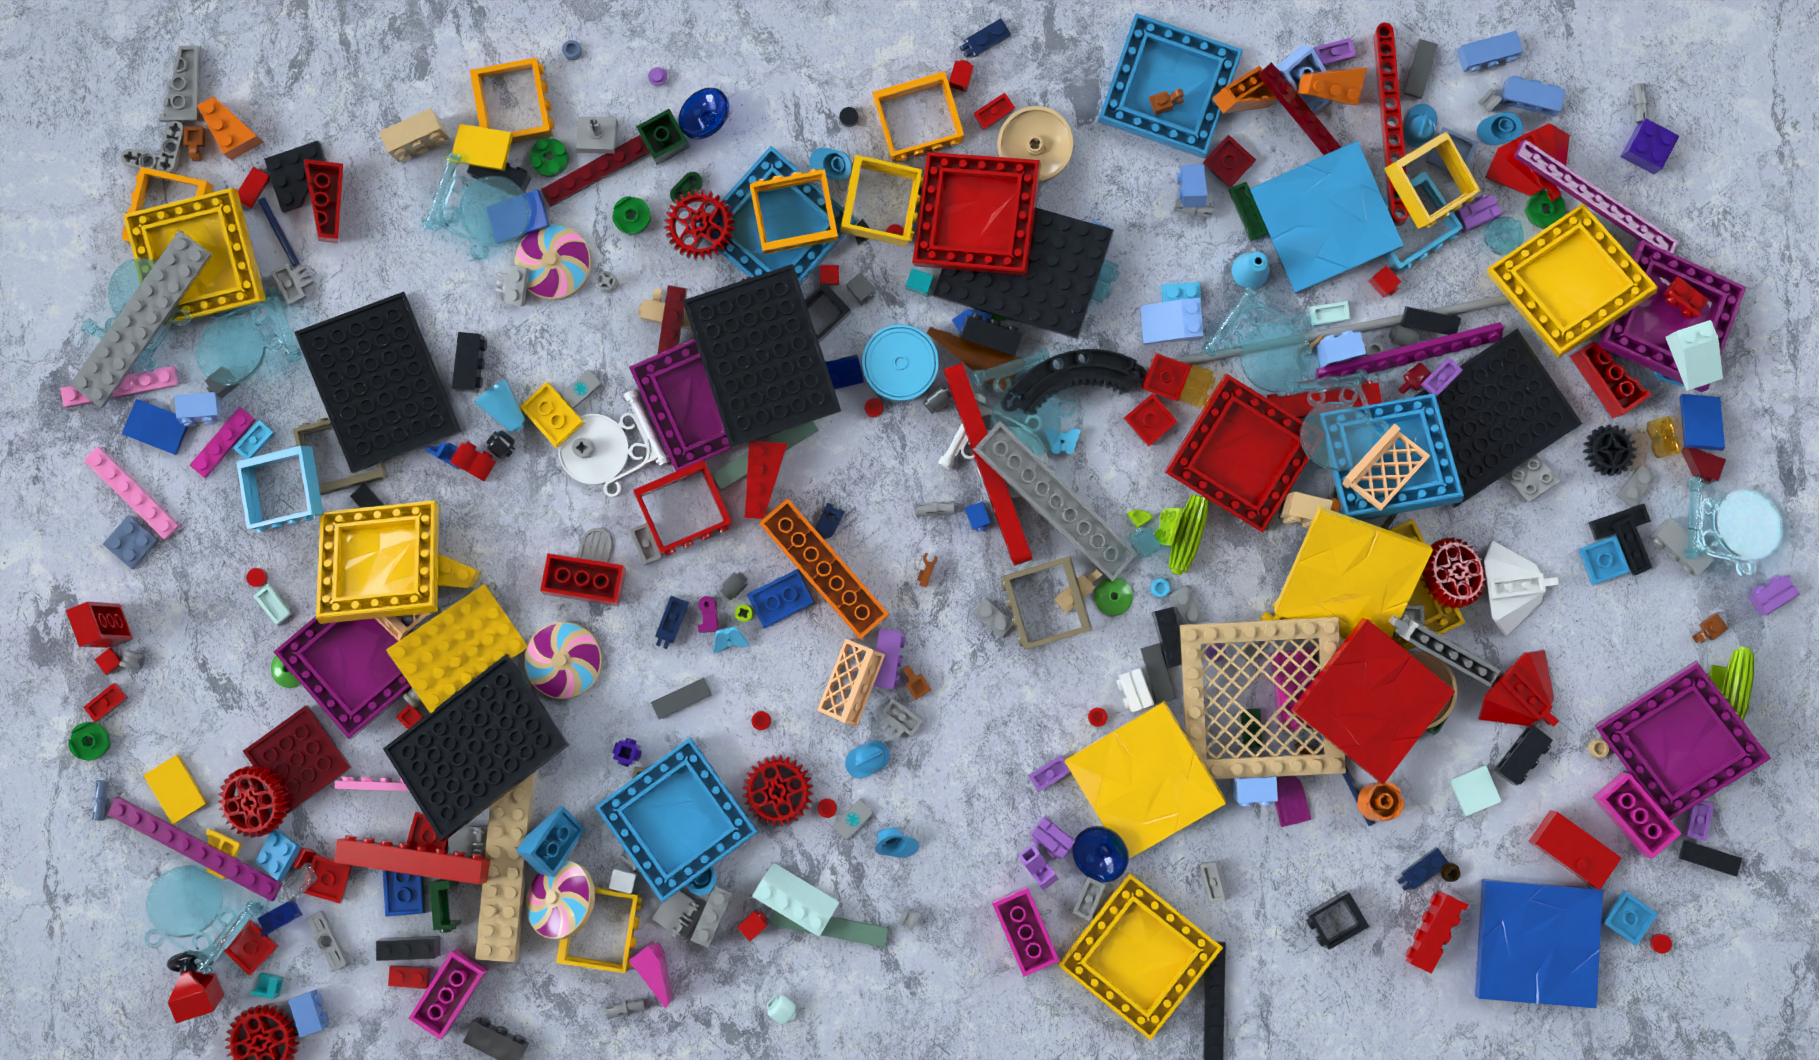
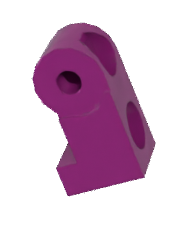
[698,596,719,633]

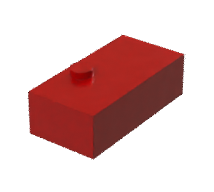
[540,553,626,607]
[65,601,133,648]
[1528,810,1622,890]

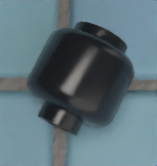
[486,430,516,459]

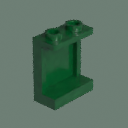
[429,879,462,933]

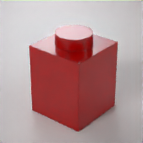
[949,60,974,92]
[1368,265,1401,298]
[737,909,769,942]

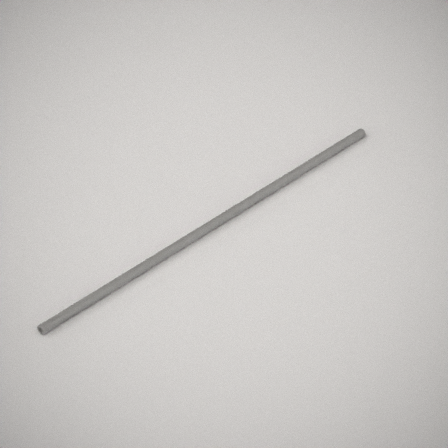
[1173,295,1511,365]

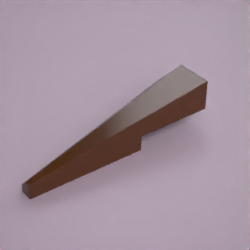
[927,327,1025,394]

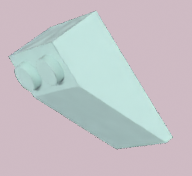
[1665,320,1723,391]

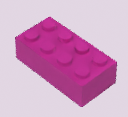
[1270,649,1316,731]
[1592,772,1682,859]
[991,886,1059,977]
[408,948,489,1040]

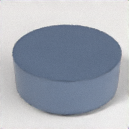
[562,40,582,60]

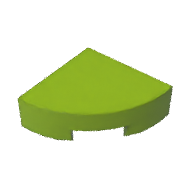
[1126,510,1153,529]

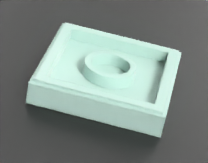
[1449,765,1502,816]

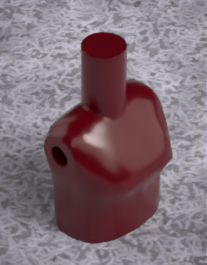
[1398,363,1431,394]

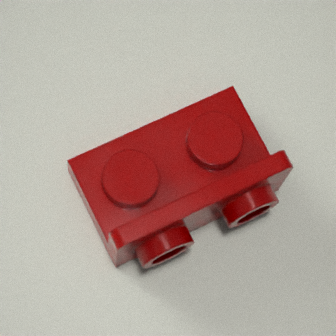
[1661,276,1708,319]

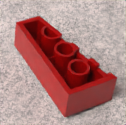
[304,159,343,243]
[1569,341,1652,419]
[744,441,787,519]
[1405,890,1469,974]

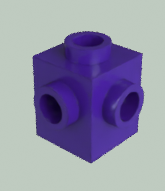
[612,737,642,767]

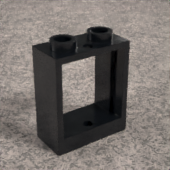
[805,282,851,343]
[1305,890,1369,950]

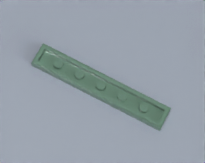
[711,421,819,491]
[771,909,888,948]

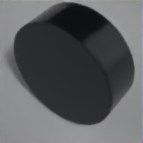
[839,107,858,127]

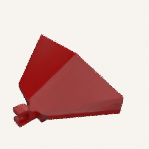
[1485,123,1570,202]
[1478,650,1559,727]

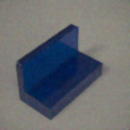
[826,355,864,389]
[257,899,303,937]

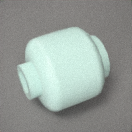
[767,995,796,1025]

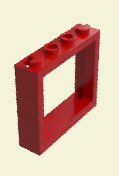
[633,460,732,556]

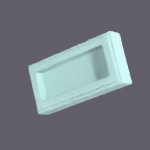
[1309,301,1351,327]
[253,584,294,626]

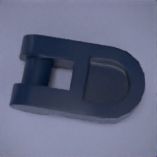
[816,503,845,539]

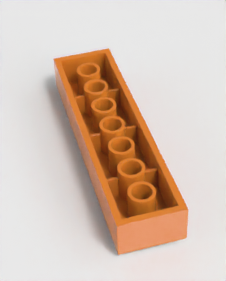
[759,498,890,640]

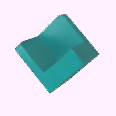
[905,268,933,297]
[251,972,284,999]

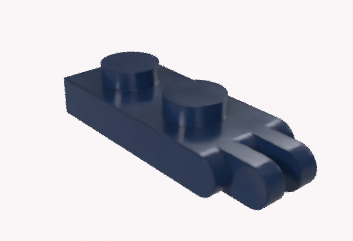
[959,18,1011,58]
[655,596,690,649]
[1397,847,1449,891]

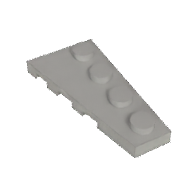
[159,46,201,122]

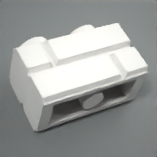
[1116,668,1154,712]

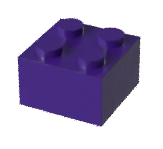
[1620,118,1679,174]

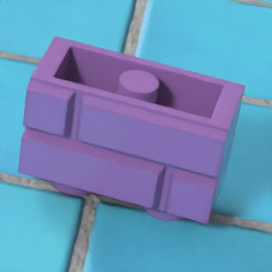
[1454,194,1502,233]
[1748,574,1800,616]
[1030,816,1075,859]

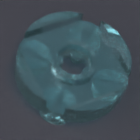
[1484,216,1524,256]

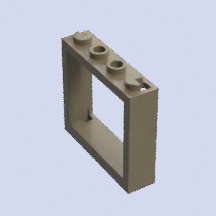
[293,418,388,496]
[1001,556,1093,650]

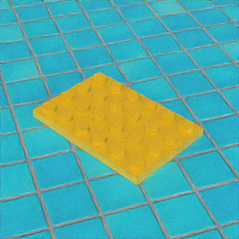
[386,584,528,714]

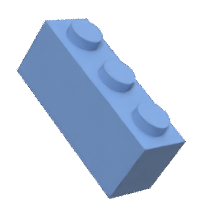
[1457,30,1523,73]
[1499,76,1565,117]

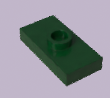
[1240,709,1262,748]

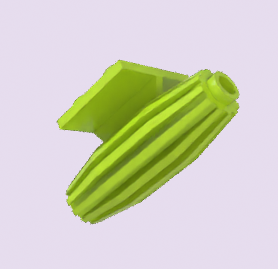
[1154,494,1209,576]
[1709,646,1755,721]

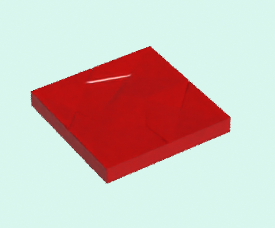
[912,152,1041,276]
[1164,374,1325,533]
[1290,618,1455,784]

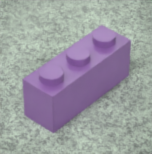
[873,628,906,689]

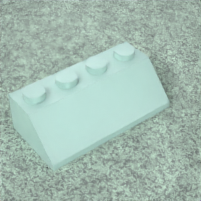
[752,862,840,937]

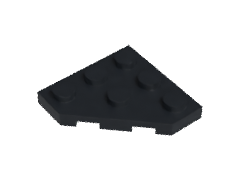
[264,140,326,213]

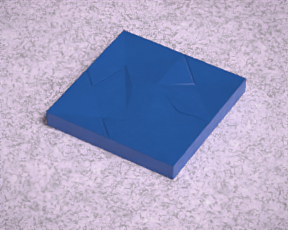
[1475,879,1603,1008]

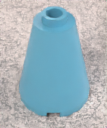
[1231,251,1270,290]
[474,379,526,432]

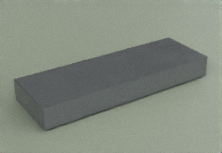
[1403,39,1438,99]
[1140,643,1176,704]
[651,678,712,720]

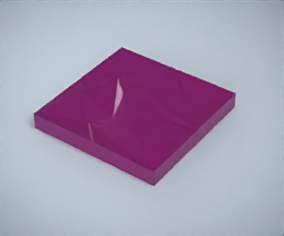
[1597,240,1746,393]
[629,338,737,471]
[274,616,414,739]
[1595,660,1771,820]

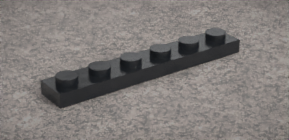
[1203,941,1226,1060]

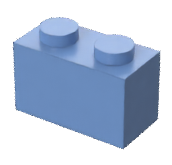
[1176,164,1207,208]
[288,989,328,1037]

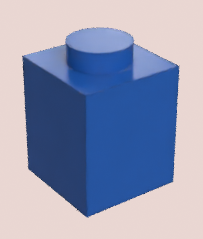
[965,501,991,532]

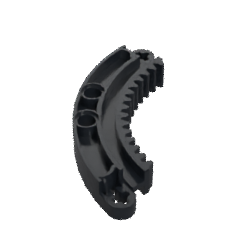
[1001,349,1147,415]

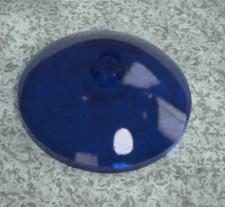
[678,87,730,140]
[1072,826,1129,882]

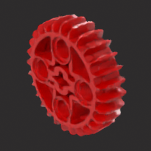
[664,189,735,261]
[1420,537,1487,609]
[742,755,814,827]
[218,765,289,838]
[225,1004,300,1060]

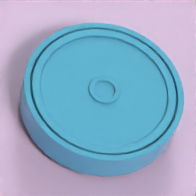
[862,324,939,402]

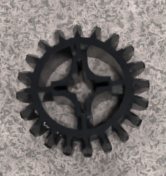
[1583,424,1637,476]

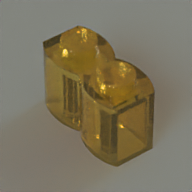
[1178,364,1216,409]
[1646,416,1680,459]

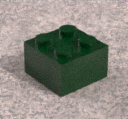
[636,109,690,165]

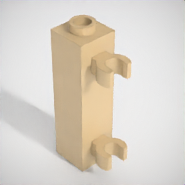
[638,288,692,330]

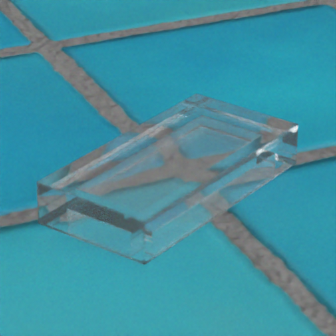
[282,863,317,902]

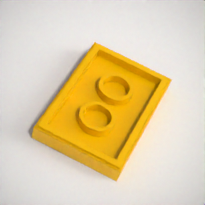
[450,124,514,171]
[519,382,585,449]
[143,754,208,825]

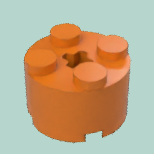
[1357,782,1404,822]

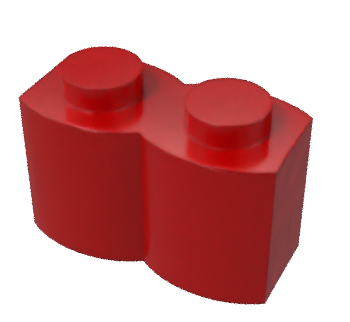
[449,441,496,482]

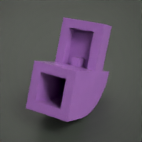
[1018,844,1059,891]

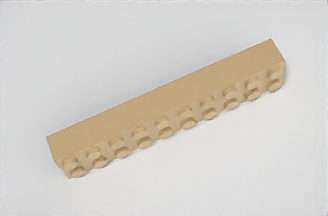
[475,771,537,962]

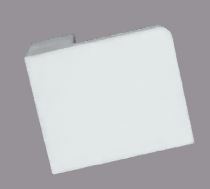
[609,867,638,894]

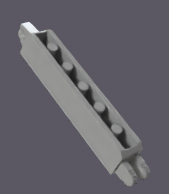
[1389,615,1504,687]

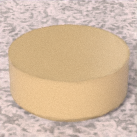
[1588,739,1610,758]

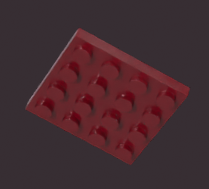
[243,705,352,814]

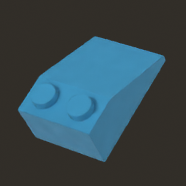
[516,806,585,877]

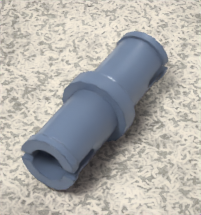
[92,780,109,821]

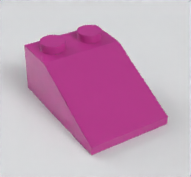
[629,941,673,1008]

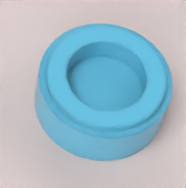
[1150,578,1170,598]

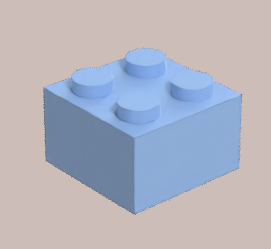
[1315,330,1366,368]
[174,392,221,427]
[1231,777,1278,806]

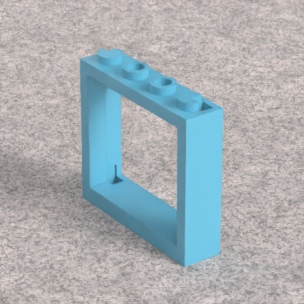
[1383,171,1463,273]
[236,446,323,532]

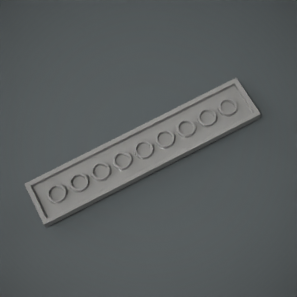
[70,231,213,408]
[973,421,1138,581]

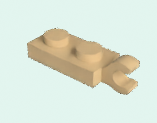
[1054,569,1102,614]

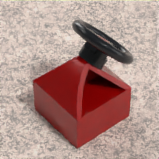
[167,951,224,1024]

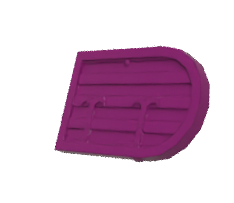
[1274,776,1311,827]

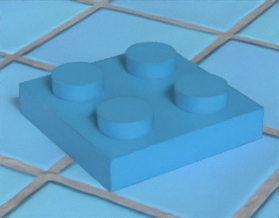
[1578,536,1630,585]
[255,829,302,882]
[1602,890,1658,946]

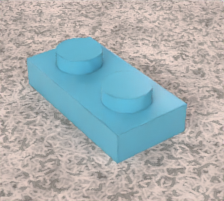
[1161,282,1201,303]
[233,420,275,459]

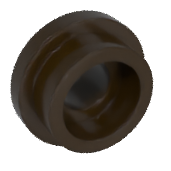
[1441,863,1460,882]

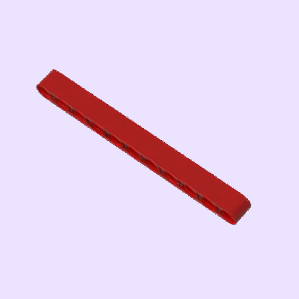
[1373,22,1410,226]
[943,363,1032,566]

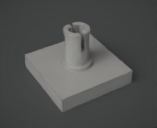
[576,117,618,154]

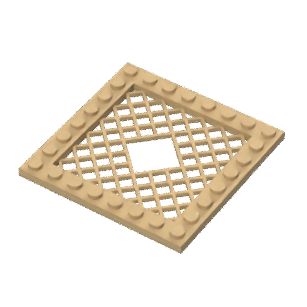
[1180,617,1346,779]

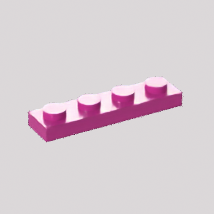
[189,407,256,478]

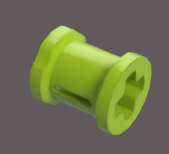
[735,604,754,622]

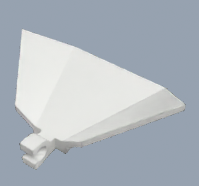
[1484,541,1559,636]

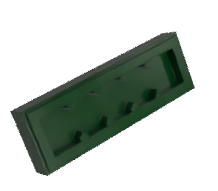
[1228,182,1269,242]

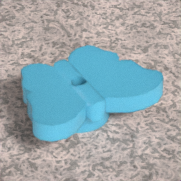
[1044,428,1081,455]
[713,627,749,653]

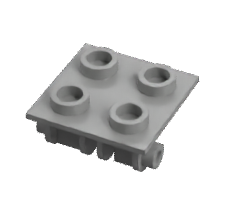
[1504,455,1560,503]
[448,826,488,858]
[652,891,705,941]

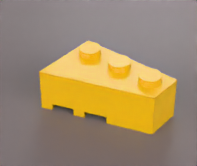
[438,553,481,589]

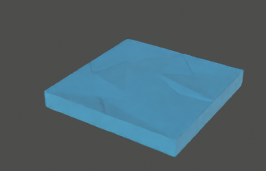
[1098,13,1243,159]
[1250,140,1404,294]
[698,146,857,286]
[1319,393,1464,520]
[595,737,759,903]

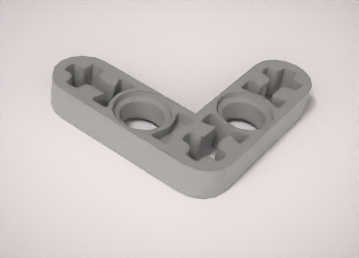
[121,120,185,174]

